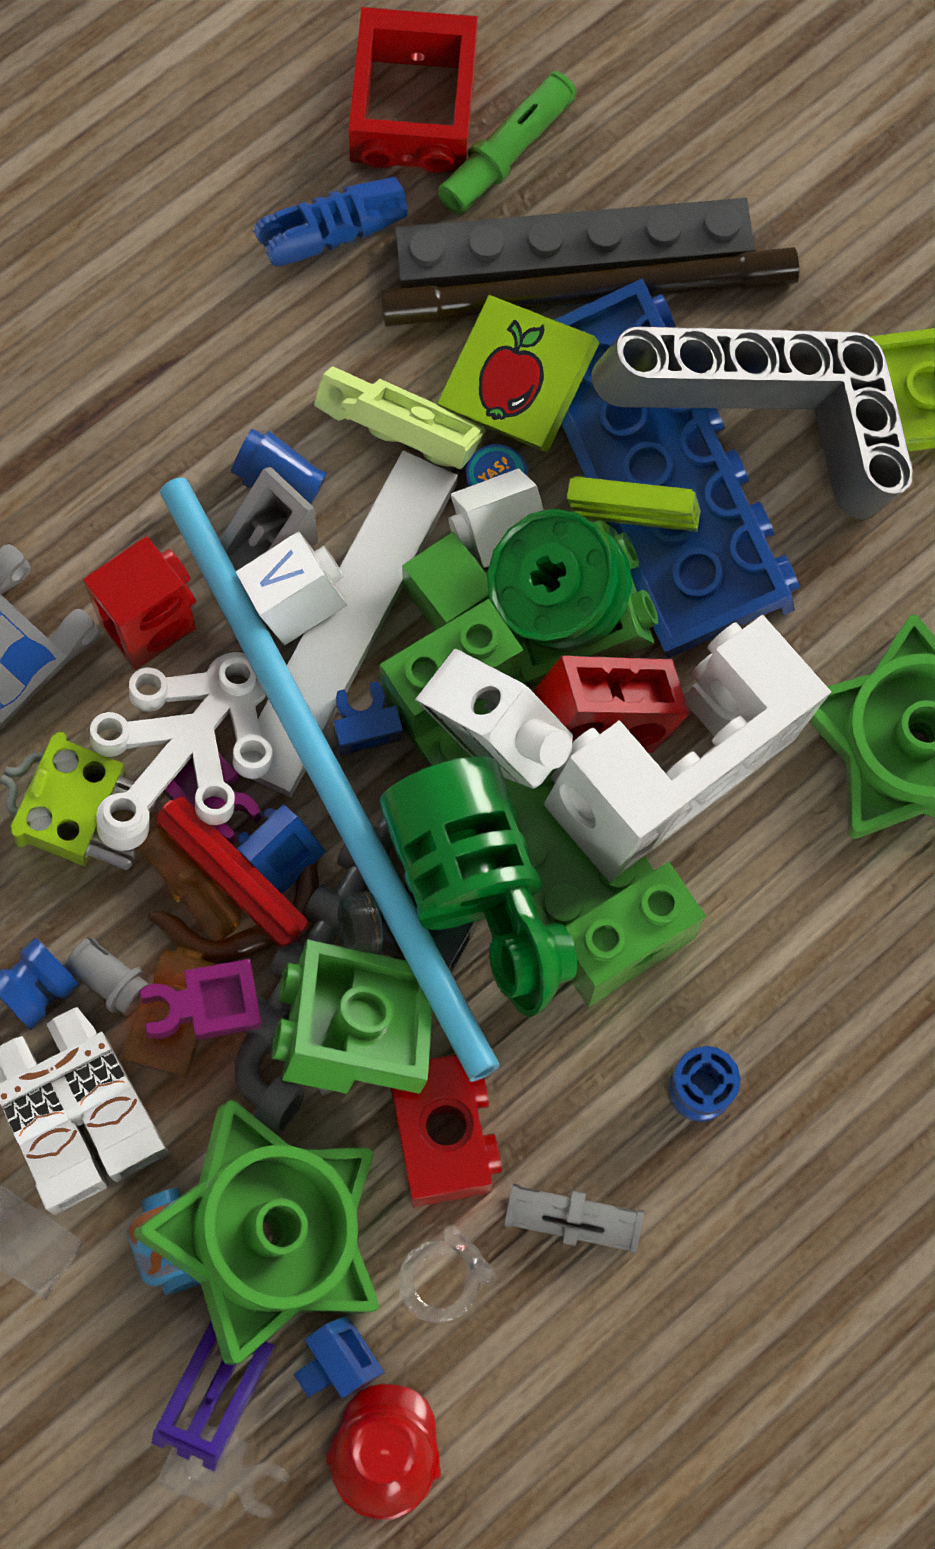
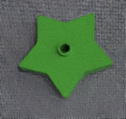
[809,614,935,839]
[134,1100,379,1365]

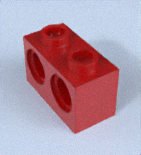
[83,536,196,671]
[533,656,689,753]

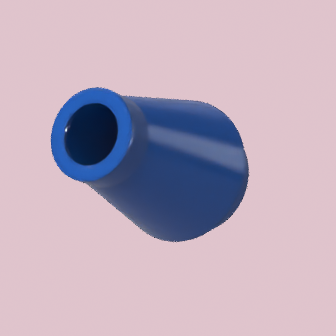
[231,428,327,505]

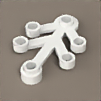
[90,652,272,851]

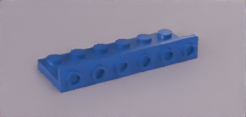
[555,278,800,659]

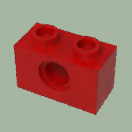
[390,1054,502,1208]

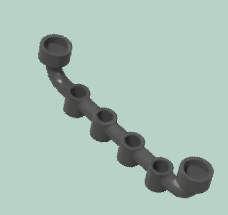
[234,816,393,1136]

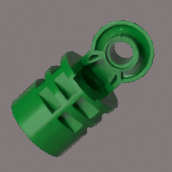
[379,756,577,1018]

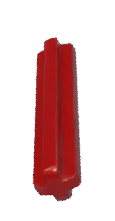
[156,796,309,948]

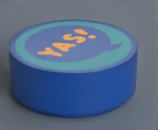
[466,444,527,487]

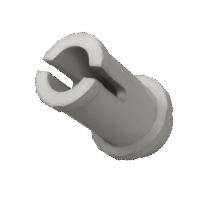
[65,937,150,1016]

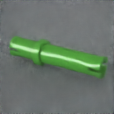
[438,71,577,216]

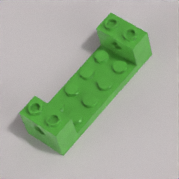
[380,599,706,1007]

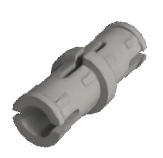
[504,1183,644,1254]

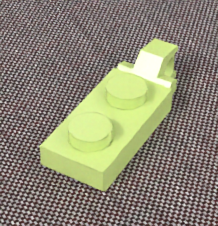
[314,366,487,470]

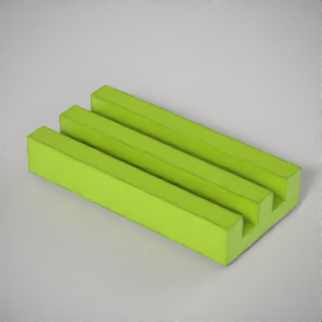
[567,476,701,532]

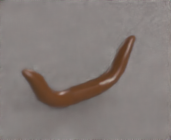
[148,860,319,963]

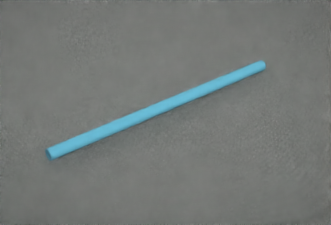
[160,478,500,1081]

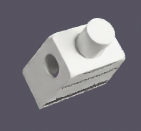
[415,649,573,789]

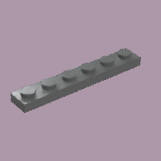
[395,198,755,288]

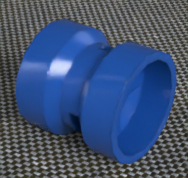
[0,938,80,1030]
[668,1046,741,1122]

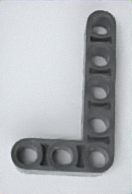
[592,327,913,520]

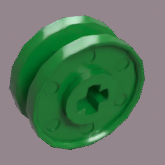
[487,508,632,652]

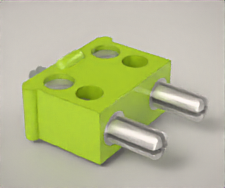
[0,732,161,870]

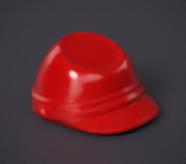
[326,1383,441,1520]

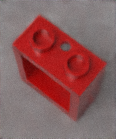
[348,7,478,173]

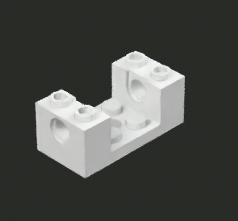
[544,614,831,883]

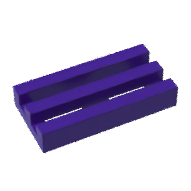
[151,1321,274,1472]

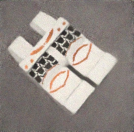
[0,1007,170,1215]

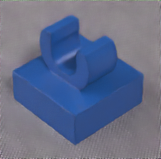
[334,681,403,755]
[237,804,326,894]
[293,1315,385,1399]

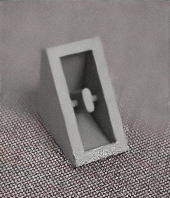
[220,467,318,571]

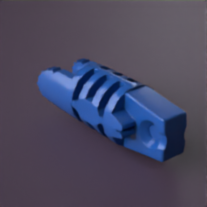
[253,177,408,267]

